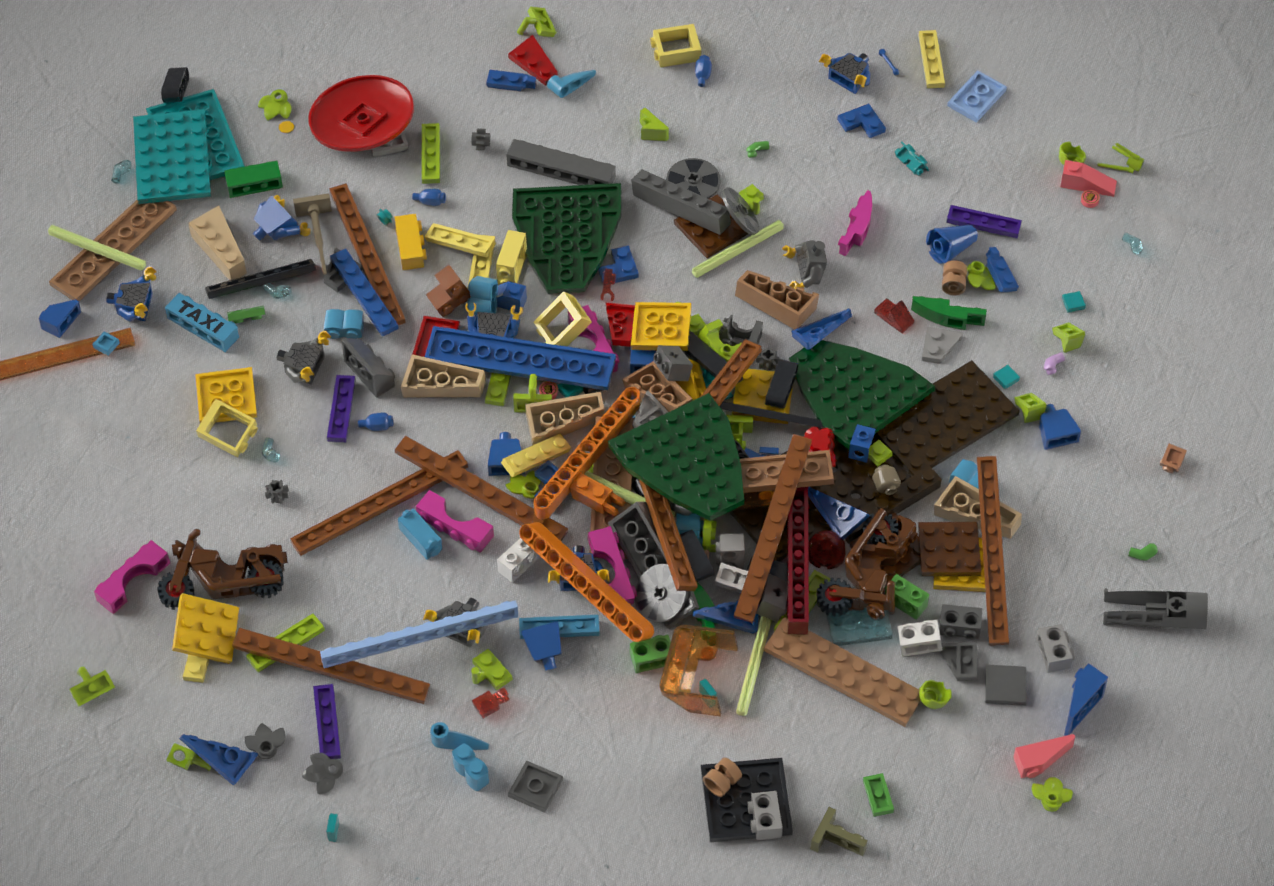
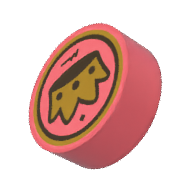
[1081,190,1100,208]
[539,381,558,400]

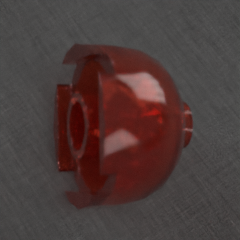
[808,530,846,569]

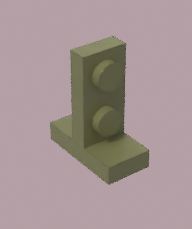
[810,807,868,856]

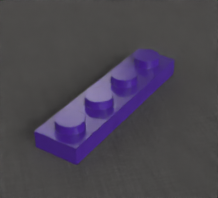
[946,205,1022,239]
[327,375,356,443]
[313,684,341,759]

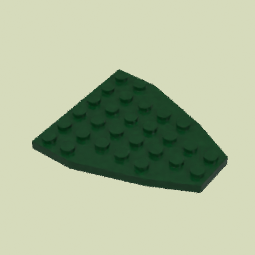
[512,183,622,294]
[789,340,935,449]
[608,393,744,521]

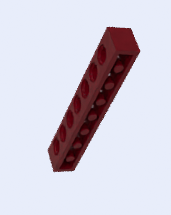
[787,487,809,635]

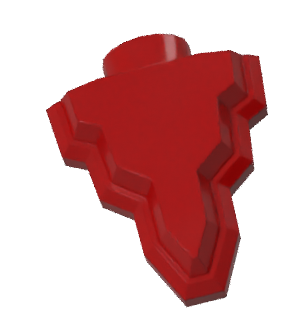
[804,427,836,468]

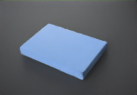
[947,70,1007,123]

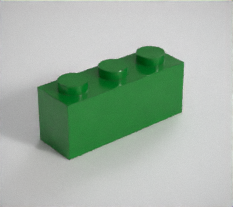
[224,160,283,198]

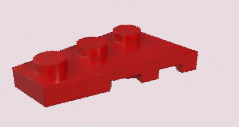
[508,35,558,86]
[605,302,635,347]

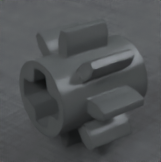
[471,128,491,150]
[756,348,780,371]
[265,480,289,504]

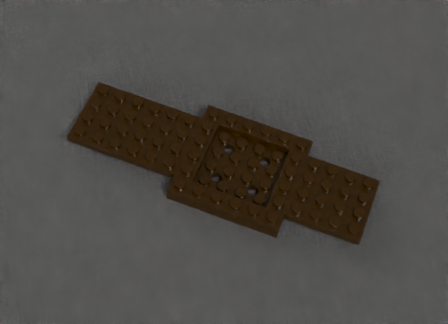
[730,360,1020,562]

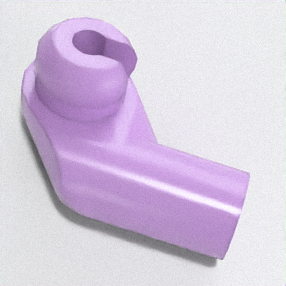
[1044,352,1065,375]

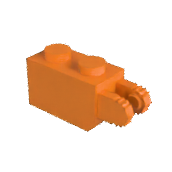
[569,472,626,516]

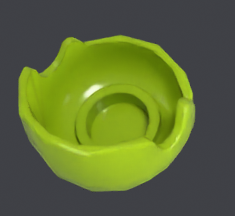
[1059,141,1086,165]
[919,680,952,709]

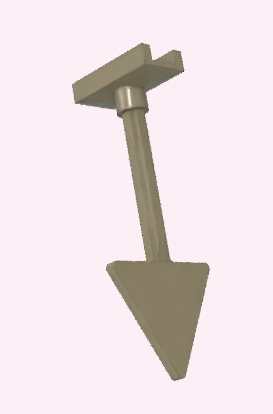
[293,193,332,275]

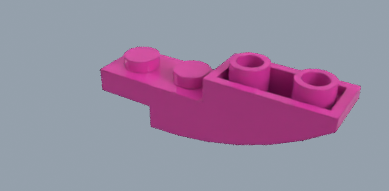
[838,190,872,257]

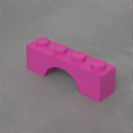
[568,305,620,373]
[416,490,494,553]
[587,526,637,607]
[94,540,170,614]

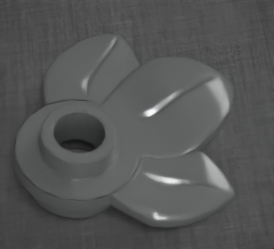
[245,723,285,759]
[302,753,343,794]

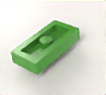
[227,305,266,323]
[863,773,894,817]

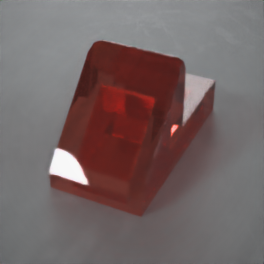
[874,298,914,334]

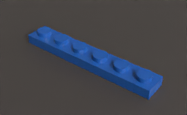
[330,248,399,337]

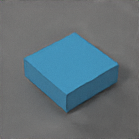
[93,331,120,356]

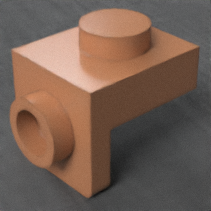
[1160,443,1187,473]

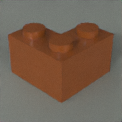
[425,265,471,317]

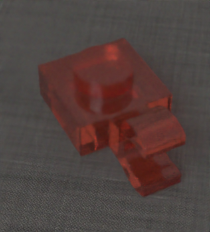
[600,268,616,301]
[472,688,509,719]

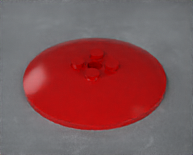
[308,75,414,152]

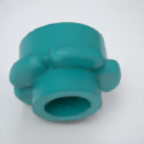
[376,209,393,226]

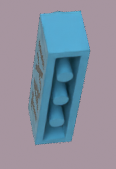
[165,293,239,352]

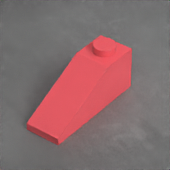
[1060,160,1117,197]
[1014,734,1075,778]

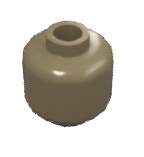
[872,465,901,495]

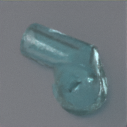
[111,159,132,183]
[1122,232,1143,254]
[263,283,292,299]
[262,438,280,463]

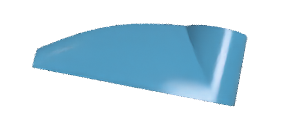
[547,70,596,98]
[430,722,489,750]

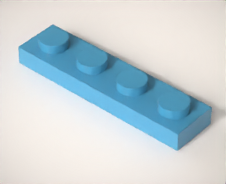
[519,614,600,639]

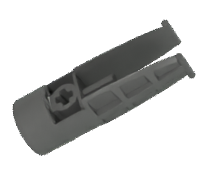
[1103,588,1208,629]

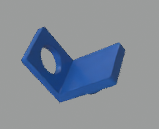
[849,424,876,463]

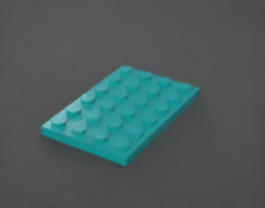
[146,89,245,180]
[133,109,211,204]

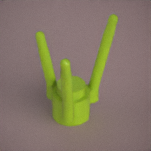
[1097,143,1145,174]

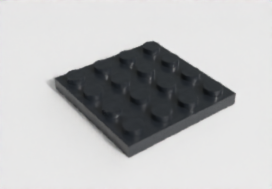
[700,757,793,843]

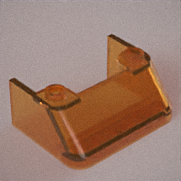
[659,625,738,717]

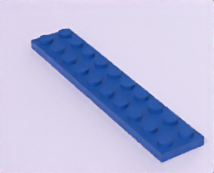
[425,326,616,391]

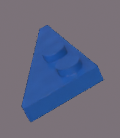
[791,308,852,349]
[808,487,870,541]
[693,600,758,634]
[179,734,258,785]

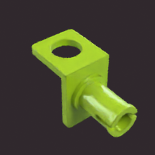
[166,743,211,771]

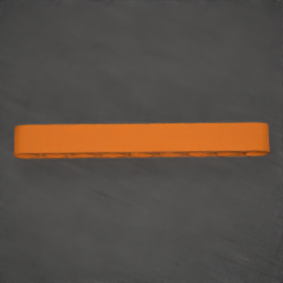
[534,387,640,519]
[519,522,654,642]

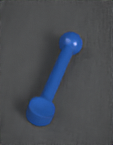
[879,49,900,75]

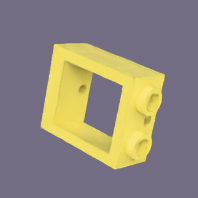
[650,24,701,67]
[496,230,527,285]
[533,292,592,347]
[196,399,258,458]

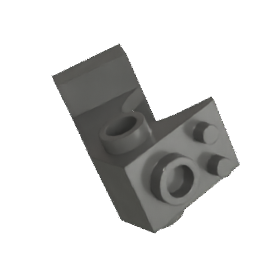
[719,315,763,346]

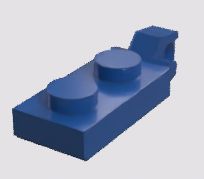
[486,70,536,91]
[986,247,1019,292]

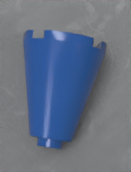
[926,225,978,264]

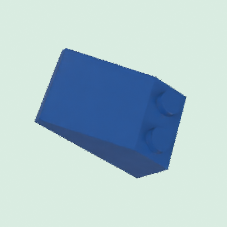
[1064,663,1108,736]

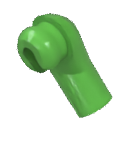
[746,141,769,158]
[1128,543,1158,561]

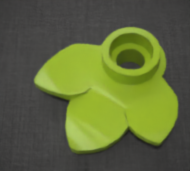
[258,89,292,121]
[967,261,996,290]
[505,470,541,499]
[1031,777,1073,812]

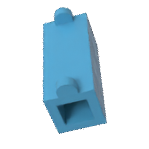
[398,508,443,560]

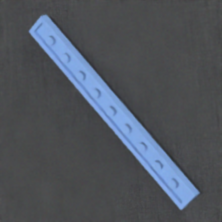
[320,600,518,668]

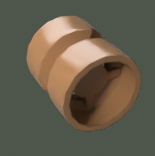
[942,260,967,296]
[703,757,742,797]

